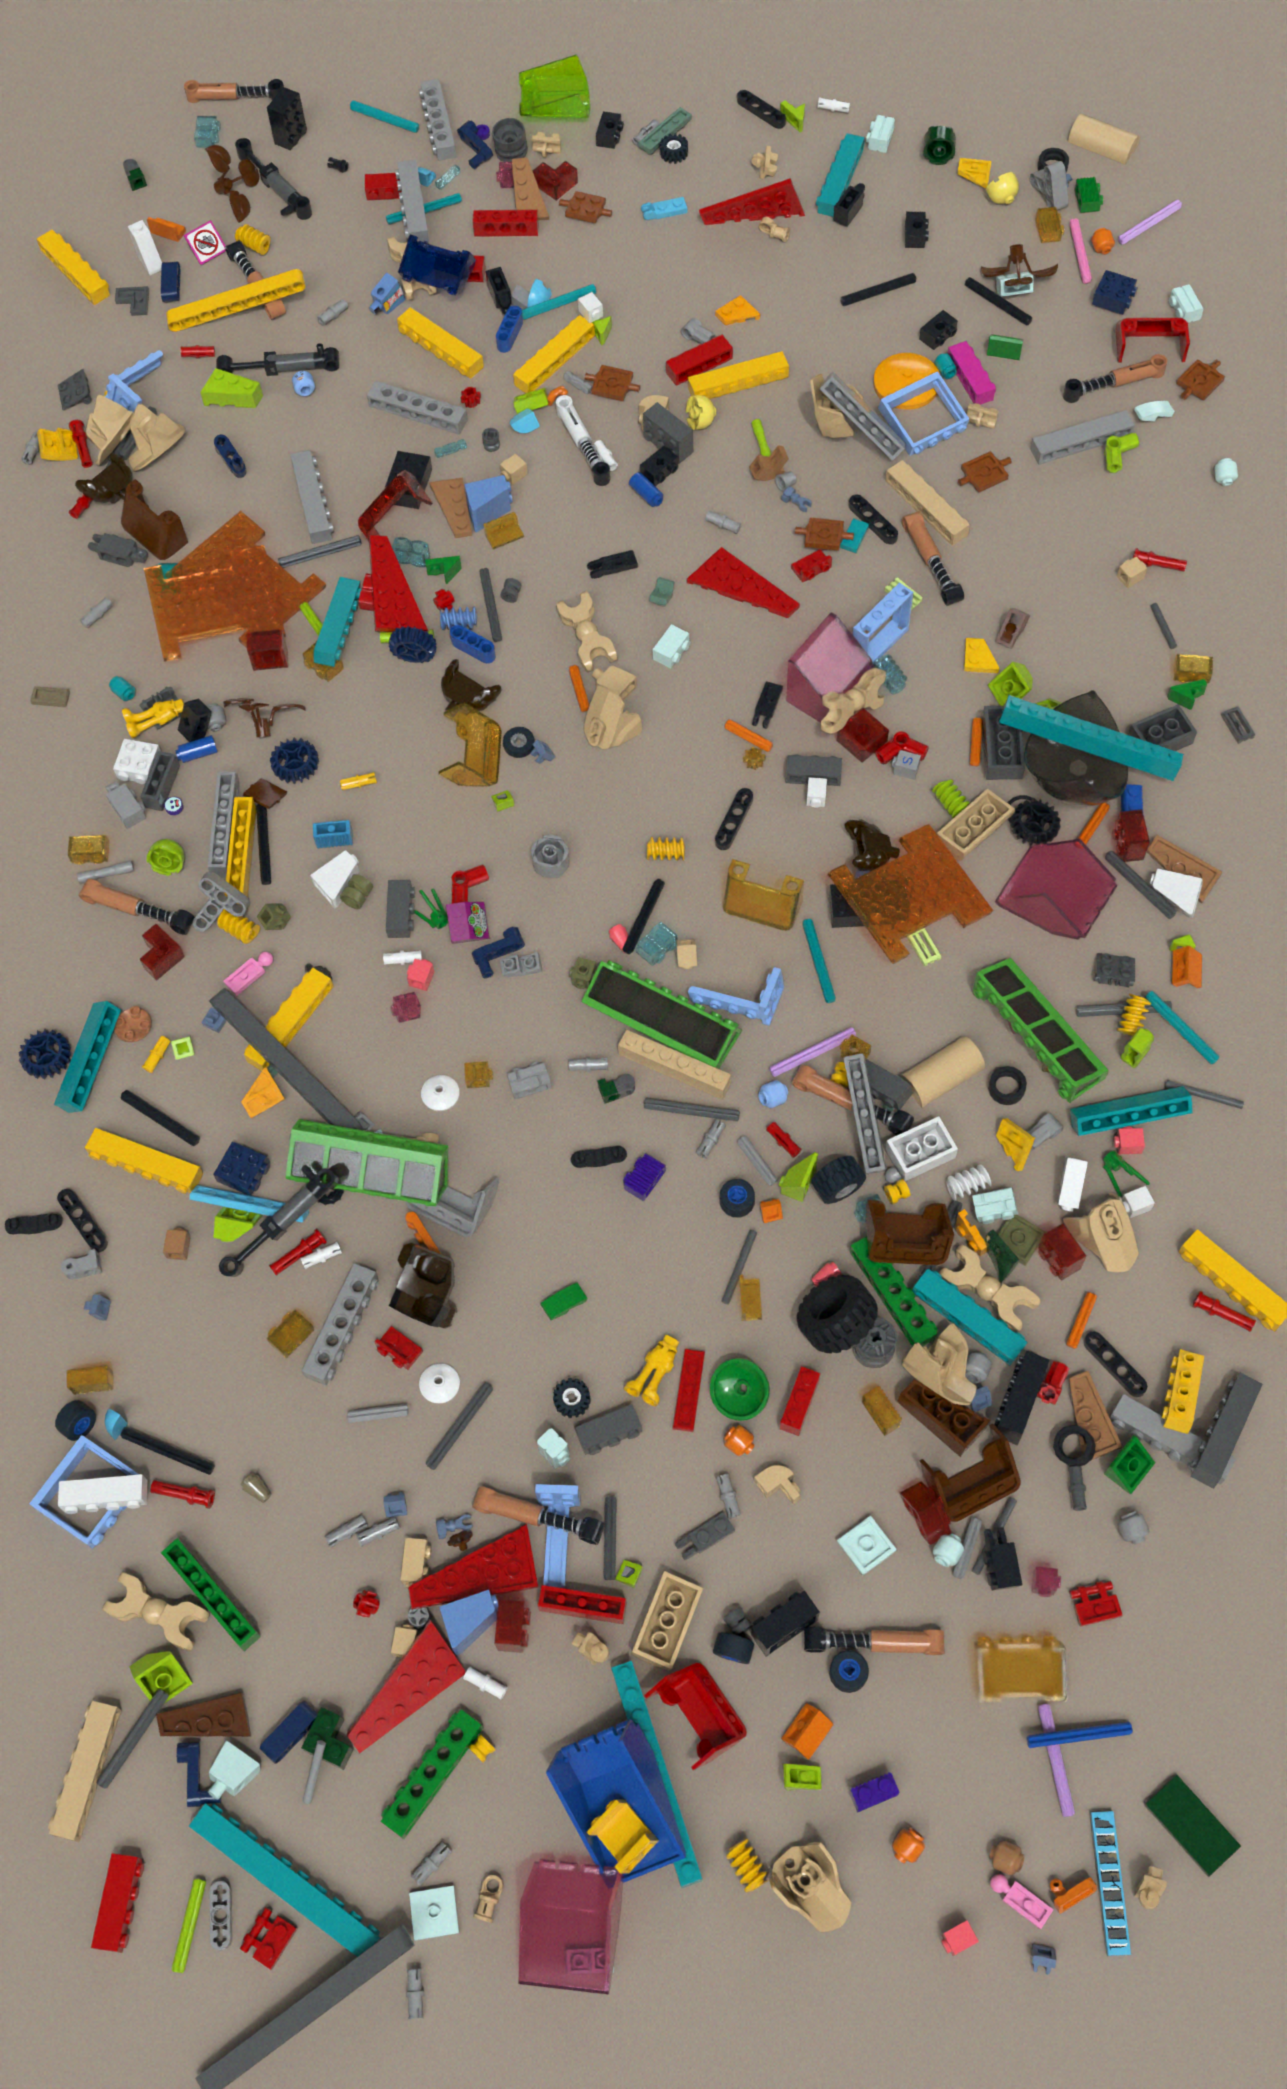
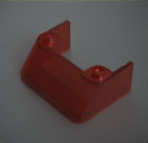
[358,470,433,541]

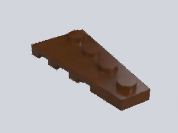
[156,1693,251,1737]

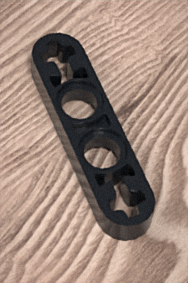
[737,90,786,129]
[849,494,898,545]
[715,788,753,850]
[57,1189,108,1252]
[1084,1331,1148,1397]

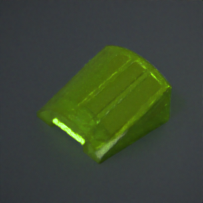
[519,54,590,118]

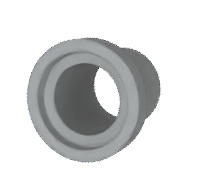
[775,471,797,491]

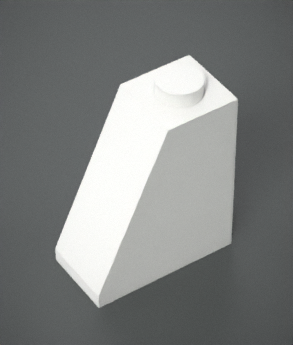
[128,220,162,275]
[310,850,359,908]
[1150,868,1203,918]
[1057,1156,1088,1211]

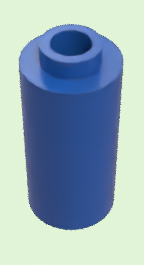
[629,472,663,507]
[175,735,218,763]

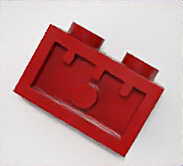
[791,549,832,583]
[374,1326,423,1370]

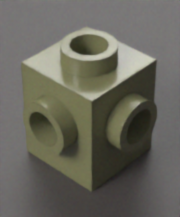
[257,903,291,930]
[569,957,597,989]

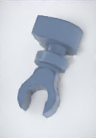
[781,486,812,512]
[436,1515,473,1540]

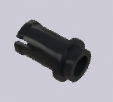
[327,157,349,173]

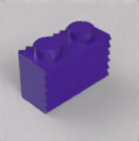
[623,1153,666,1201]
[849,1772,900,1813]

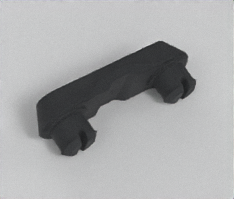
[571,1146,627,1168]
[5,1213,62,1235]

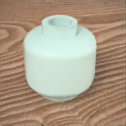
[1214,458,1238,486]
[933,1534,964,1567]

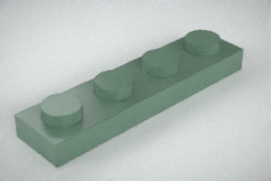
[638,107,692,155]

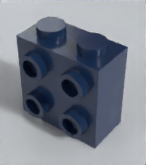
[1092,270,1138,315]
[213,1141,270,1196]

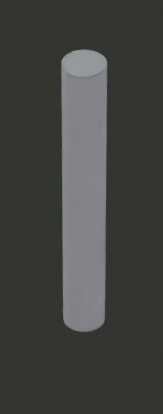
[303,1740,326,1804]

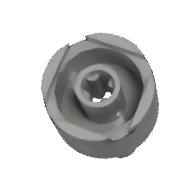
[531,835,569,878]

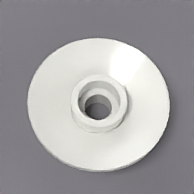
[421,1075,460,1111]
[419,1363,460,1404]

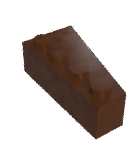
[897,1379,991,1457]

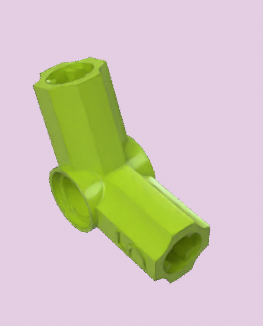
[1104,433,1139,473]

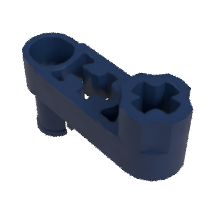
[457,120,493,169]
[214,434,247,478]
[472,927,525,979]
[177,1742,222,1807]

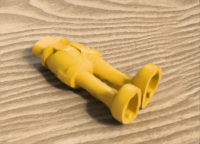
[122,698,184,739]
[624,1335,679,1406]

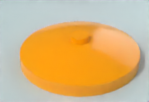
[873,353,940,410]

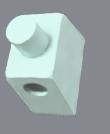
[208,1741,261,1800]

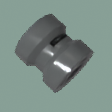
[482,428,500,452]
[500,578,522,603]
[723,1607,753,1636]

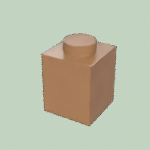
[163,1228,191,1260]

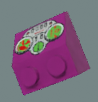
[446,902,490,944]

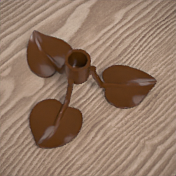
[205,145,260,223]
[981,244,1058,286]
[223,698,306,737]

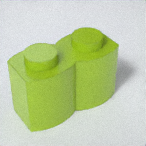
[1121,1028,1154,1068]

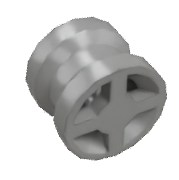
[408,1608,431,1630]

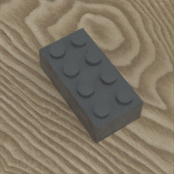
[982,706,1025,780]

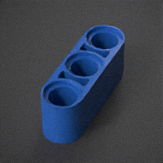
[496,306,523,353]
[450,625,496,664]

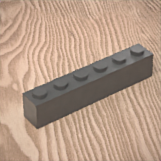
[1190,1372,1263,1489]

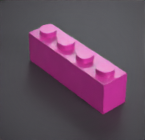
[947,341,996,405]

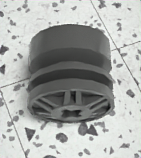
[492,118,528,163]
[852,1317,897,1368]

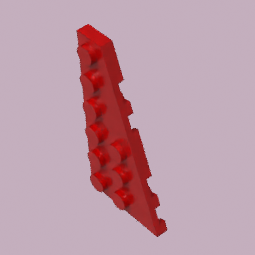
[699,178,805,225]
[369,535,428,632]
[687,547,800,618]
[347,1620,466,1753]

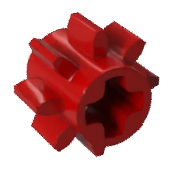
[460,387,481,408]
[433,589,455,611]
[353,1590,380,1618]

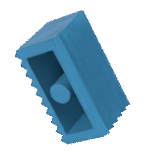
[313,820,353,849]

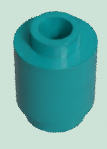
[935,353,957,379]
[109,676,135,701]

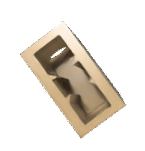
[592,666,637,701]

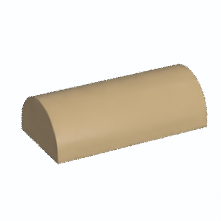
[1068,113,1140,164]
[937,789,1015,860]
[900,1036,985,1108]
[631,1571,703,1670]

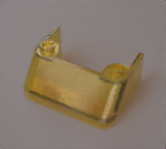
[438,702,502,787]

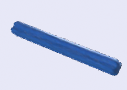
[1026,1722,1133,1748]

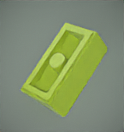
[513,388,548,414]

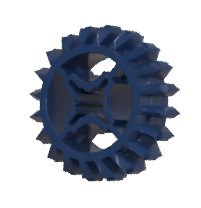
[389,626,437,664]
[270,737,319,784]
[18,1029,71,1079]

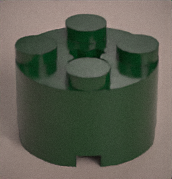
[924,126,956,165]

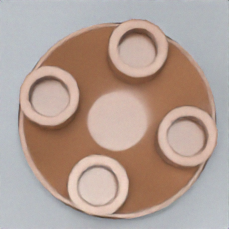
[114,1006,152,1042]

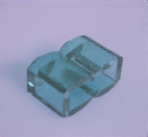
[194,116,221,148]
[392,537,430,567]
[636,922,678,966]

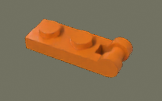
[405,1212,441,1254]

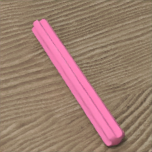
[1070,218,1092,284]

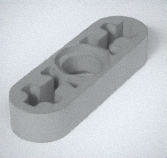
[210,1881,232,1951]

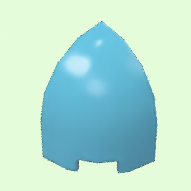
[417,167,436,187]
[528,279,552,307]
[510,408,540,433]
[104,1408,128,1441]

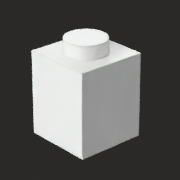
[578,292,603,323]
[806,778,827,808]
[1122,1186,1155,1218]

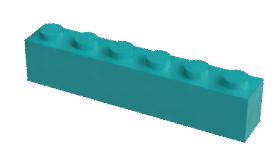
[816,133,865,217]
[314,577,361,667]
[54,1001,121,1113]
[1070,1086,1193,1136]
[912,1269,1028,1366]

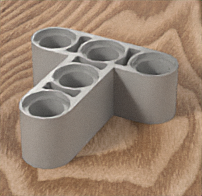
[1030,161,1068,212]
[193,872,250,932]

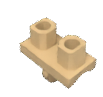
[532,132,561,157]
[752,146,778,179]
[967,403,999,429]
[572,1632,609,1666]
[1134,1866,1167,1910]

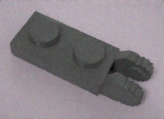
[675,1512,735,1560]

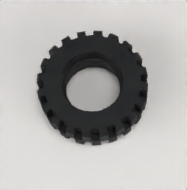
[797,1275,878,1354]

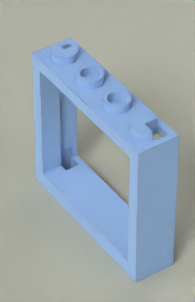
[878,371,969,456]
[850,582,913,674]
[29,1435,140,1549]

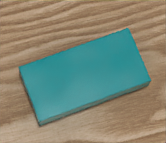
[840,518,869,553]

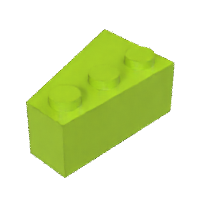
[200,368,263,408]

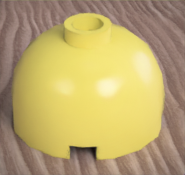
[986,172,1019,204]
[686,395,716,430]

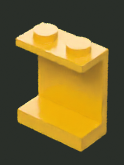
[587,1799,659,1874]

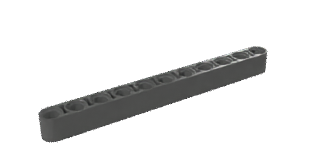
[209,988,363,1130]
[195,1925,415,2089]

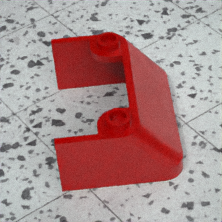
[1115,318,1190,363]
[644,1663,747,1771]

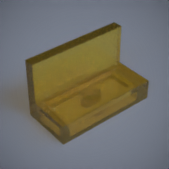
[483,512,524,550]
[739,1275,762,1321]

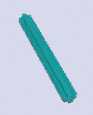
[350,100,420,133]
[386,193,462,224]
[522,284,596,320]
[803,919,836,1003]
[1145,991,1220,1064]

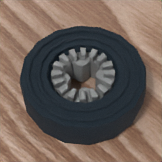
[503,727,535,758]

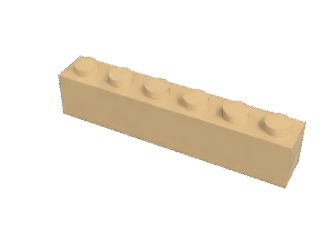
[886,460,970,546]
[618,1030,731,1100]
[48,1701,122,1842]

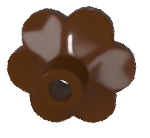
[447,1531,473,1551]

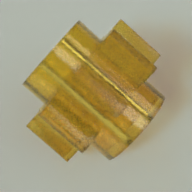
[743,747,766,770]

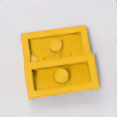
[37,428,78,461]

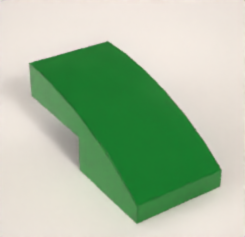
[540,1283,588,1320]

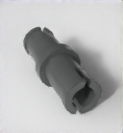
[1068,1466,1087,1511]

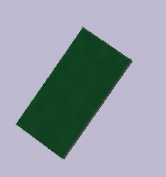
[1145,1775,1241,1877]

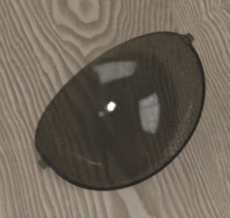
[1024,690,1128,806]

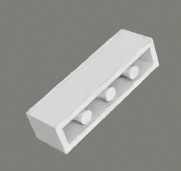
[58,1474,147,1514]

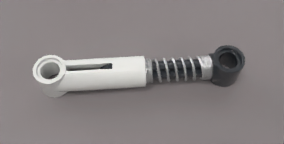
[556,395,610,486]

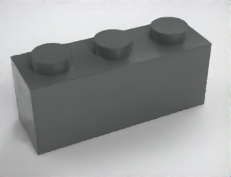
[140,751,180,811]
[786,754,842,786]
[386,880,415,938]
[865,1058,913,1110]
[575,1404,642,1455]

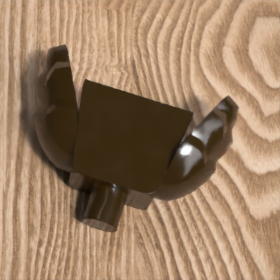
[75,453,132,503]
[441,659,502,716]
[844,819,900,871]

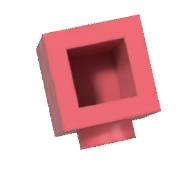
[407,959,435,991]
[1114,1126,1145,1154]
[941,1920,979,1956]

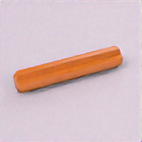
[569,665,590,712]
[970,717,983,766]
[725,719,773,752]
[1076,802,1110,848]
[1066,1292,1097,1349]

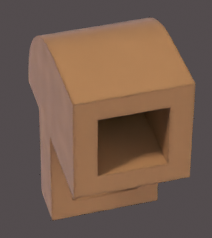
[749,445,789,481]

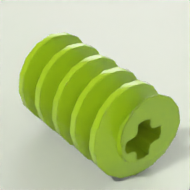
[932,779,970,818]

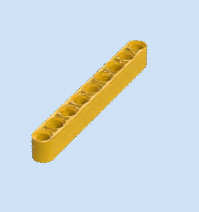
[166,269,305,332]

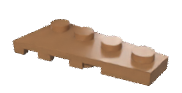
[512,158,549,221]
[429,477,472,538]
[1147,835,1222,904]
[1069,1371,1122,1461]

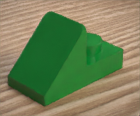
[425,556,462,584]
[1167,679,1207,710]

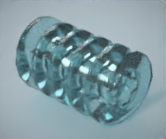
[871,654,907,694]

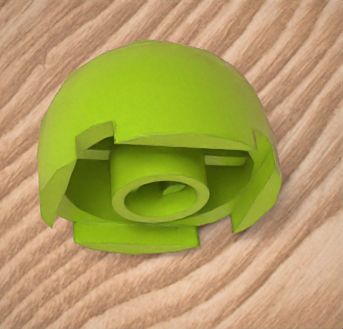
[146,839,185,876]

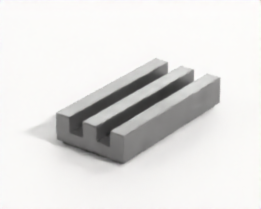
[1221,707,1255,744]

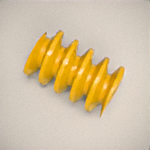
[235,224,271,255]
[647,837,685,861]
[217,909,260,944]
[1117,994,1151,1036]
[726,1838,769,1893]

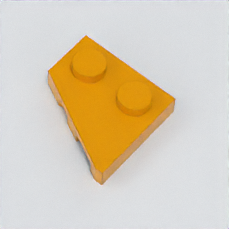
[715,295,760,325]
[241,1067,285,1119]
[955,1209,988,1256]

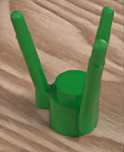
[415,889,448,929]
[1103,1150,1150,1197]

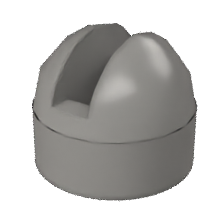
[885,1166,902,1184]

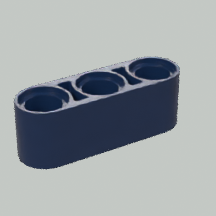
[161,261,181,302]
[260,1701,318,1764]

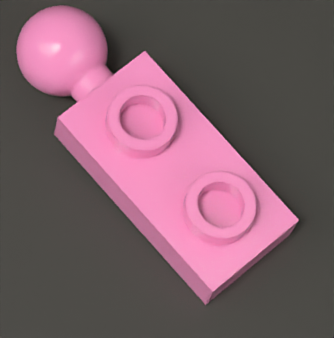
[223,951,273,996]
[990,1874,1053,1929]

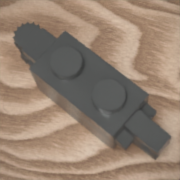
[88,533,148,567]

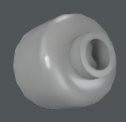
[206,703,226,731]
[965,1352,992,1384]
[1118,1511,1149,1545]

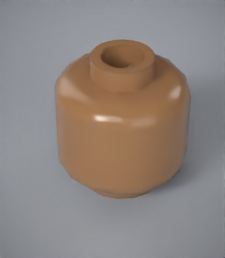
[989,1841,1025,1875]

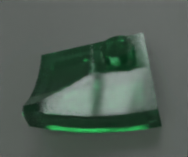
[985,1229,1019,1283]

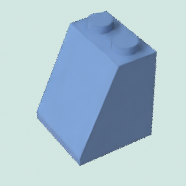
[464,475,513,532]
[440,1590,501,1656]

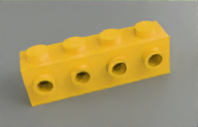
[1161,1349,1204,1434]

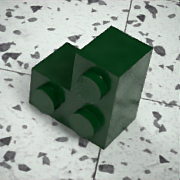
[301,1707,354,1770]

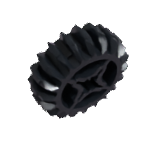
[1010,798,1061,847]

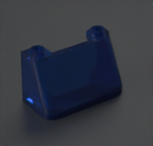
[398,234,476,296]

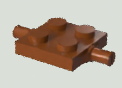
[559,191,612,223]
[1177,359,1225,401]
[585,365,640,401]
[958,451,1012,493]
[795,517,854,551]

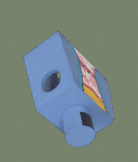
[369,273,406,315]

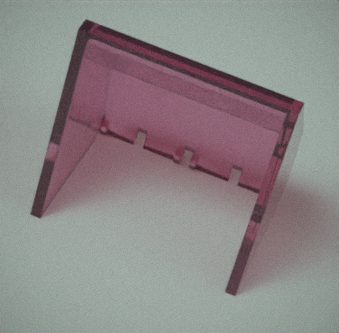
[786,612,875,725]
[995,839,1117,940]
[518,1859,624,1995]

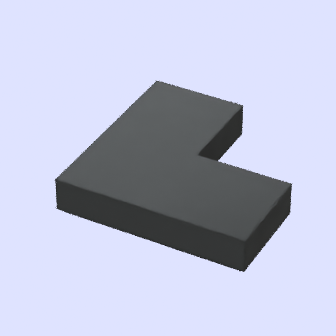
[115,286,149,316]

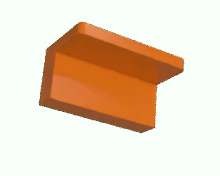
[147,217,186,242]
[1172,946,1202,988]
[781,1703,833,1760]

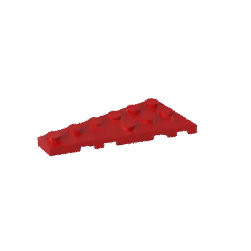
[408,1524,538,1610]

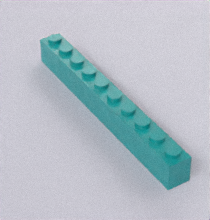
[999,695,1184,781]
[611,1661,703,1889]
[189,1803,382,1957]

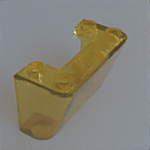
[723,859,804,931]
[974,1636,1068,1702]

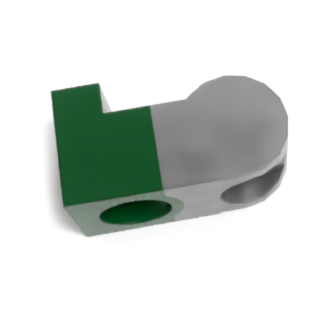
[123,159,147,191]
[597,1074,635,1104]

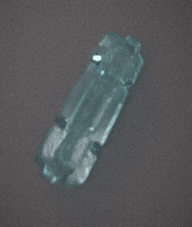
[435,165,461,189]
[434,439,467,458]

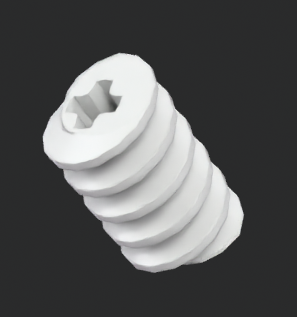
[947,1164,991,1201]

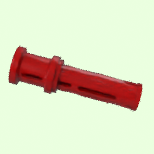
[69,419,93,468]
[1133,548,1187,572]
[269,1228,327,1276]
[1192,1291,1256,1332]
[150,1480,215,1509]

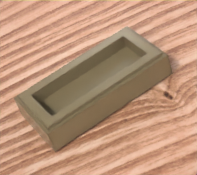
[30,686,70,707]

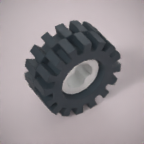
[660,133,688,164]
[553,1378,591,1418]

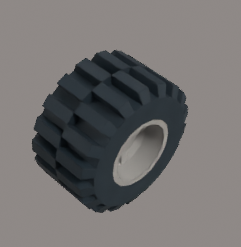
[811,1156,866,1204]

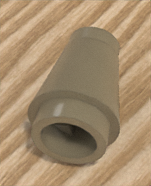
[241,1473,272,1503]

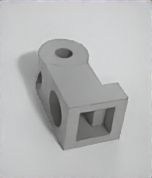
[61,1249,102,1279]

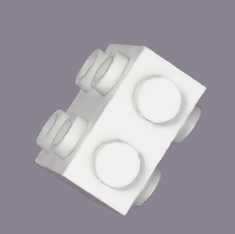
[113,739,161,784]

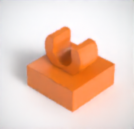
[760,1198,783,1223]

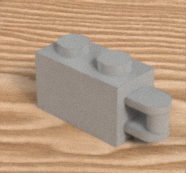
[105,781,146,829]

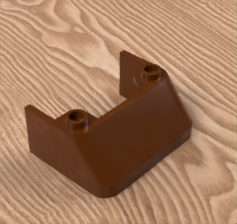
[920,1423,1021,1522]

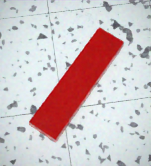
[673,1349,705,1432]

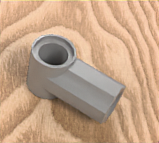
[681,318,716,344]
[1028,1113,1064,1150]

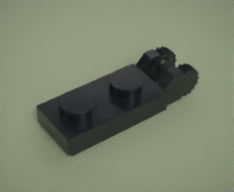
[587,550,638,579]
[752,681,783,729]

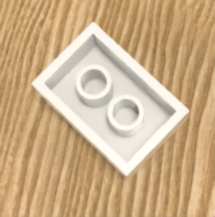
[885,1116,958,1181]

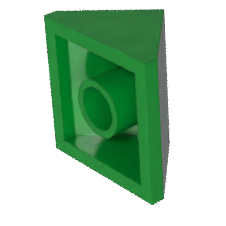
[987,334,1024,360]
[1104,1435,1155,1494]

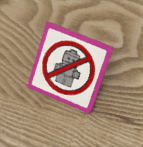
[183,220,225,265]

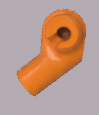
[547,386,568,406]

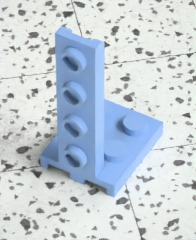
[104,350,163,412]
[688,967,784,1026]
[535,1484,581,1588]

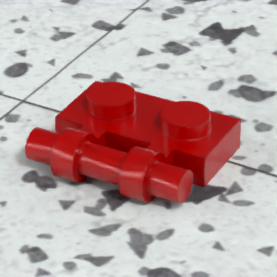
[1069,1581,1123,1627]
[239,1907,297,1970]

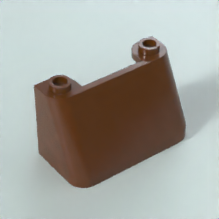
[121,479,188,560]
[865,1200,954,1265]

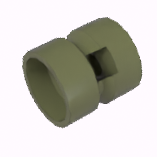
[340,874,373,909]

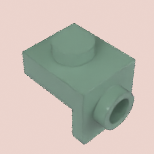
[649,577,675,606]

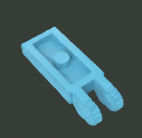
[641,197,688,220]

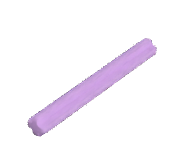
[1118,199,1182,245]
[769,1027,856,1077]
[1038,1704,1075,1817]

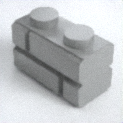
[507,1062,551,1099]

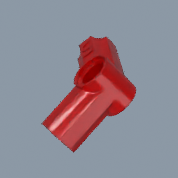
[875,731,929,764]
[452,865,489,904]
[1037,1361,1070,1405]

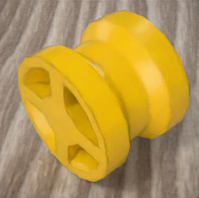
[468,1734,495,1763]

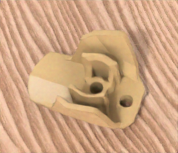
[810,374,863,438]
[86,395,134,466]
[129,404,185,471]
[584,685,642,749]
[1063,1192,1139,1272]
[902,1323,977,1405]
[769,1842,852,1932]

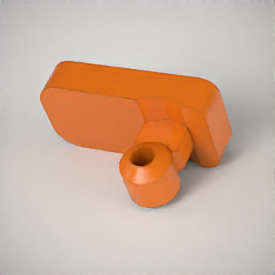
[1050,1877,1097,1914]

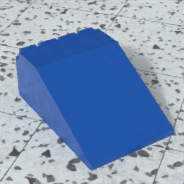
[546,1719,687,1889]

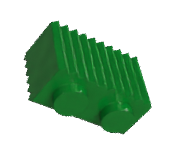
[1075,177,1103,213]

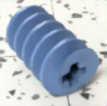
[440,606,477,630]

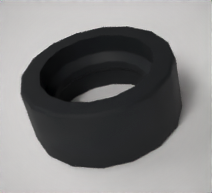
[1038,148,1069,172]
[988,1066,1027,1105]
[1053,1425,1096,1467]

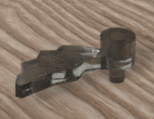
[305,963,333,981]

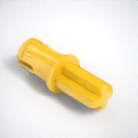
[340,772,377,790]
[142,1036,170,1073]

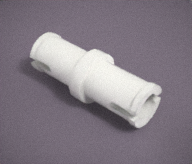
[817,97,850,113]
[593,440,618,471]
[383,950,422,965]
[300,1242,342,1269]
[463,1667,508,1700]

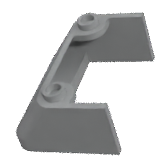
[405,1162,500,1237]

